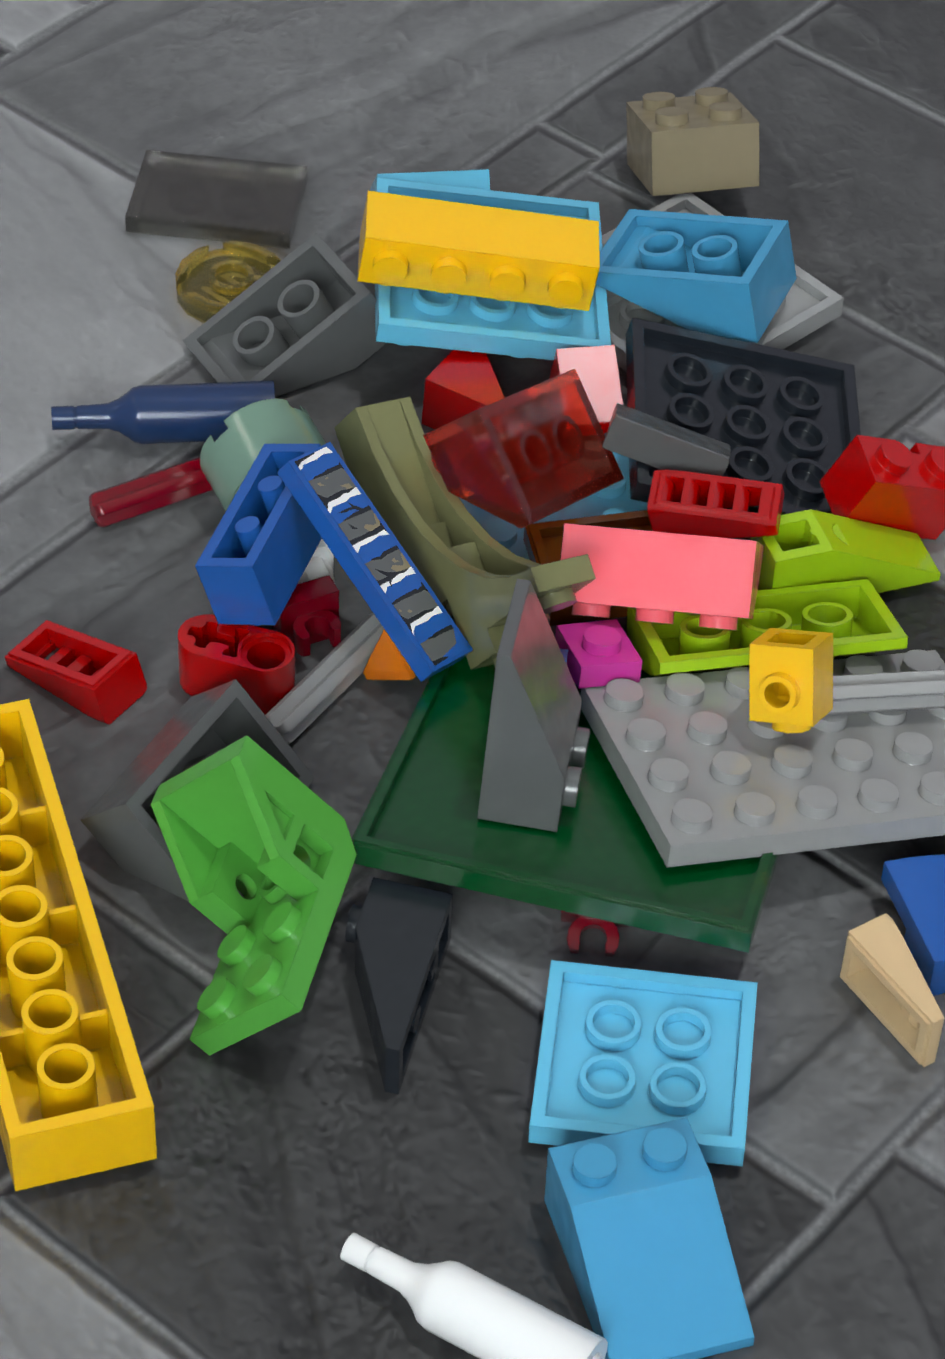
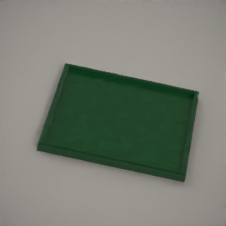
[351,656,779,953]

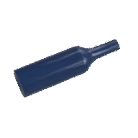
[51,380,275,444]

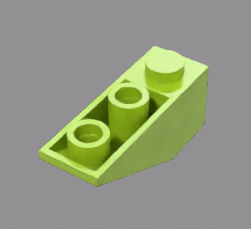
[751,509,941,593]

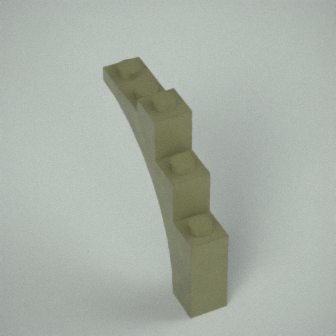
[334,396,596,670]

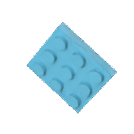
[528,960,758,1167]

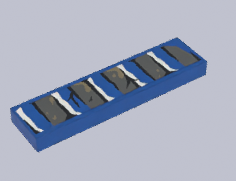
[277,442,473,682]

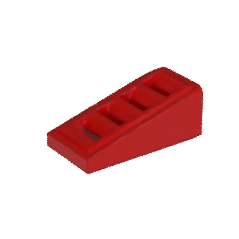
[647,470,785,539]
[4,620,147,724]

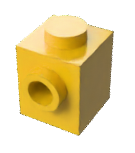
[749,628,833,733]

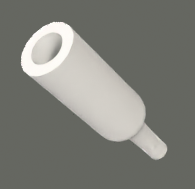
[340,1233,608,1359]

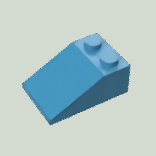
[596,209,797,343]
[544,1117,755,1359]

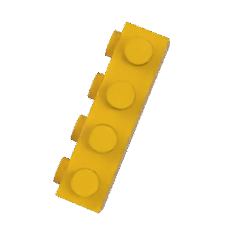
[357,191,600,311]

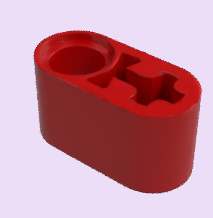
[177,614,295,715]

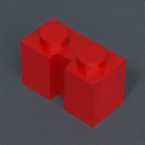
[820,435,945,540]

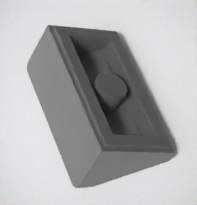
[602,403,731,476]

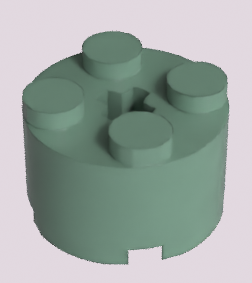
[200,398,326,512]

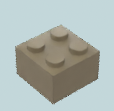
[626,87,759,196]

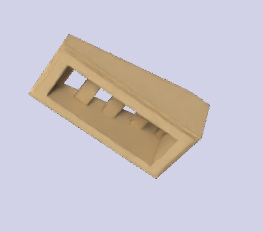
[840,913,944,1067]

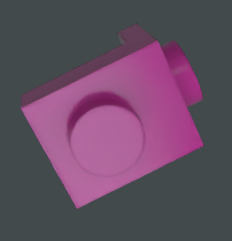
[555,619,643,689]

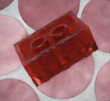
[423,368,624,529]

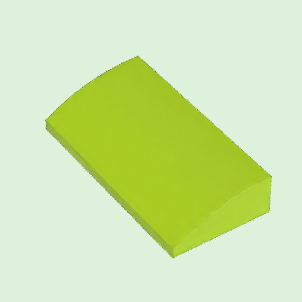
[627,579,908,676]

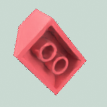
[561,523,764,630]

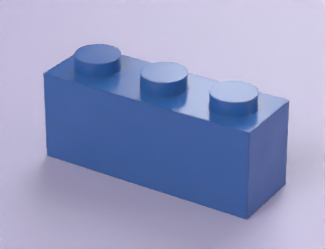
[195,444,322,626]

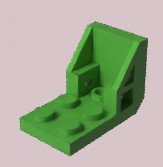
[151,735,357,1056]

